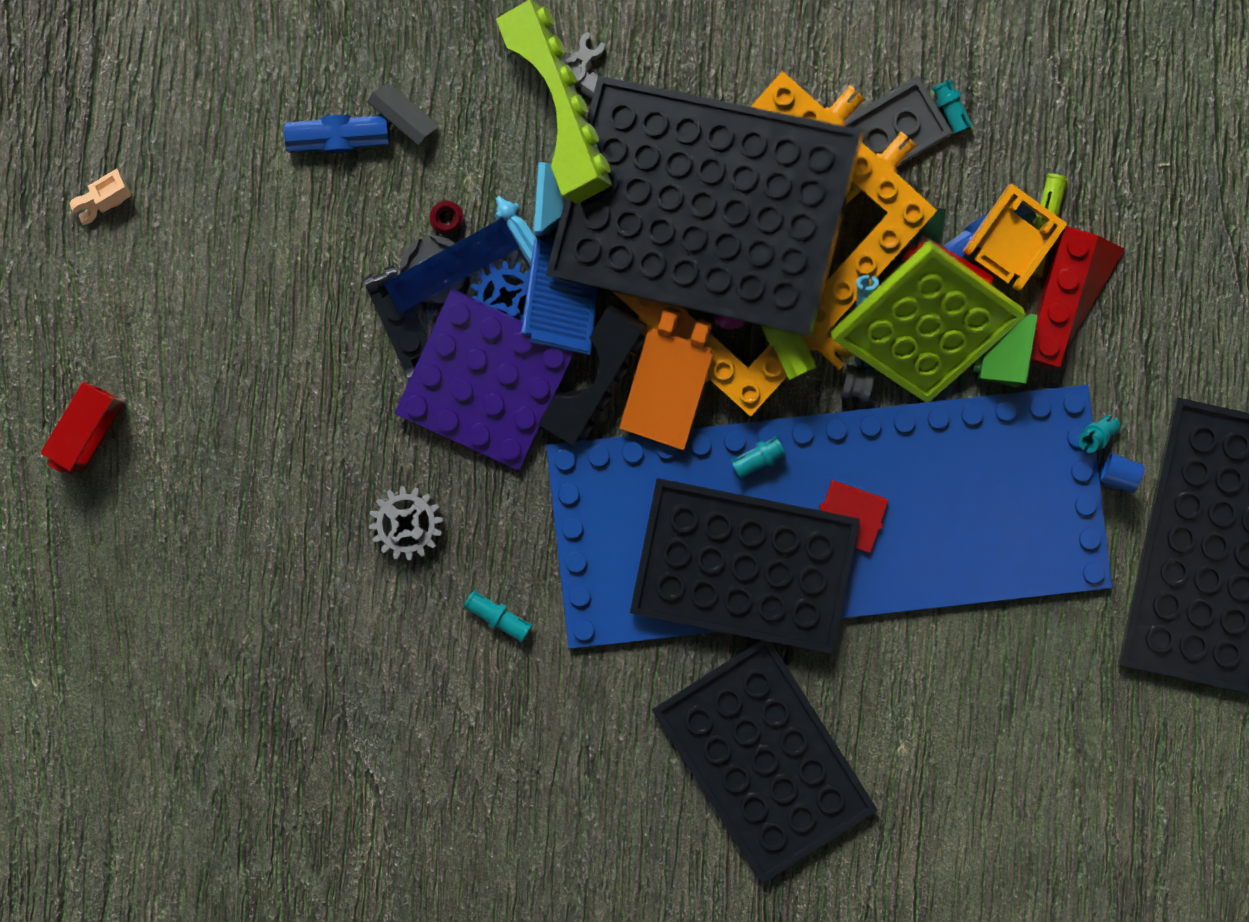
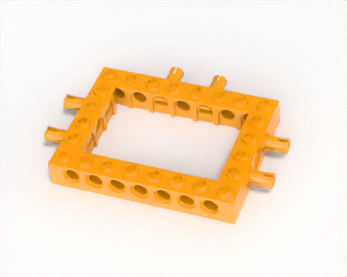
[613,71,937,417]

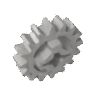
[369,486,444,560]

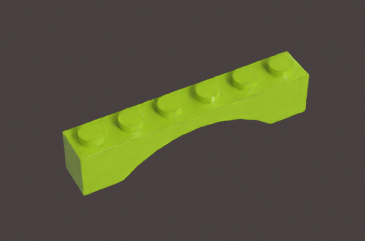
[496,0,612,204]

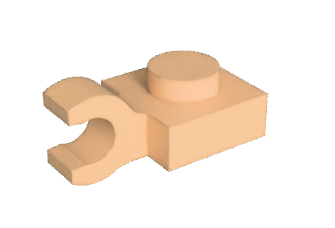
[69,169,131,225]

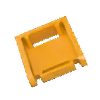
[962,184,1067,291]

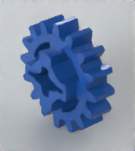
[471,261,530,321]

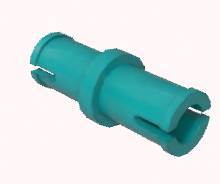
[463,590,533,643]

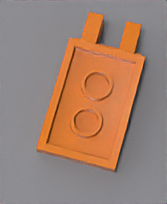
[619,307,715,450]

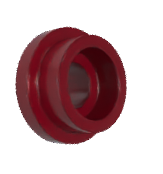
[429,200,464,235]

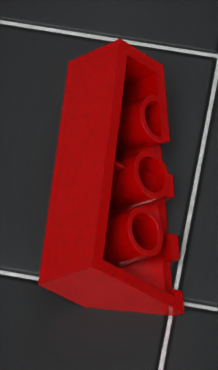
[1030,226,1125,370]

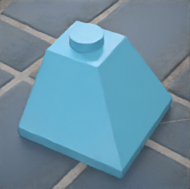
[534,162,566,239]

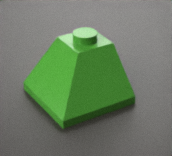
[972,314,1038,387]

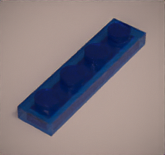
[383,218,520,314]

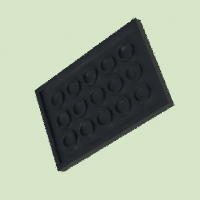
[630,478,860,654]
[652,640,878,884]

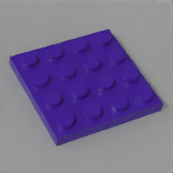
[394,288,574,470]

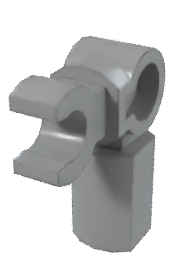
[565,32,605,99]

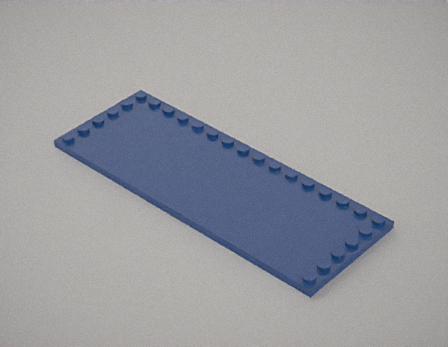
[546,385,1112,649]

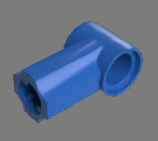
[1099,453,1145,494]

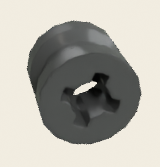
[841,364,874,402]

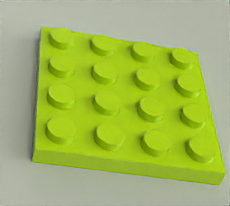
[830,240,1026,403]

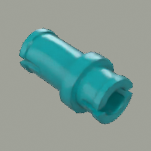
[932,79,973,134]
[1078,415,1121,453]
[731,436,786,479]

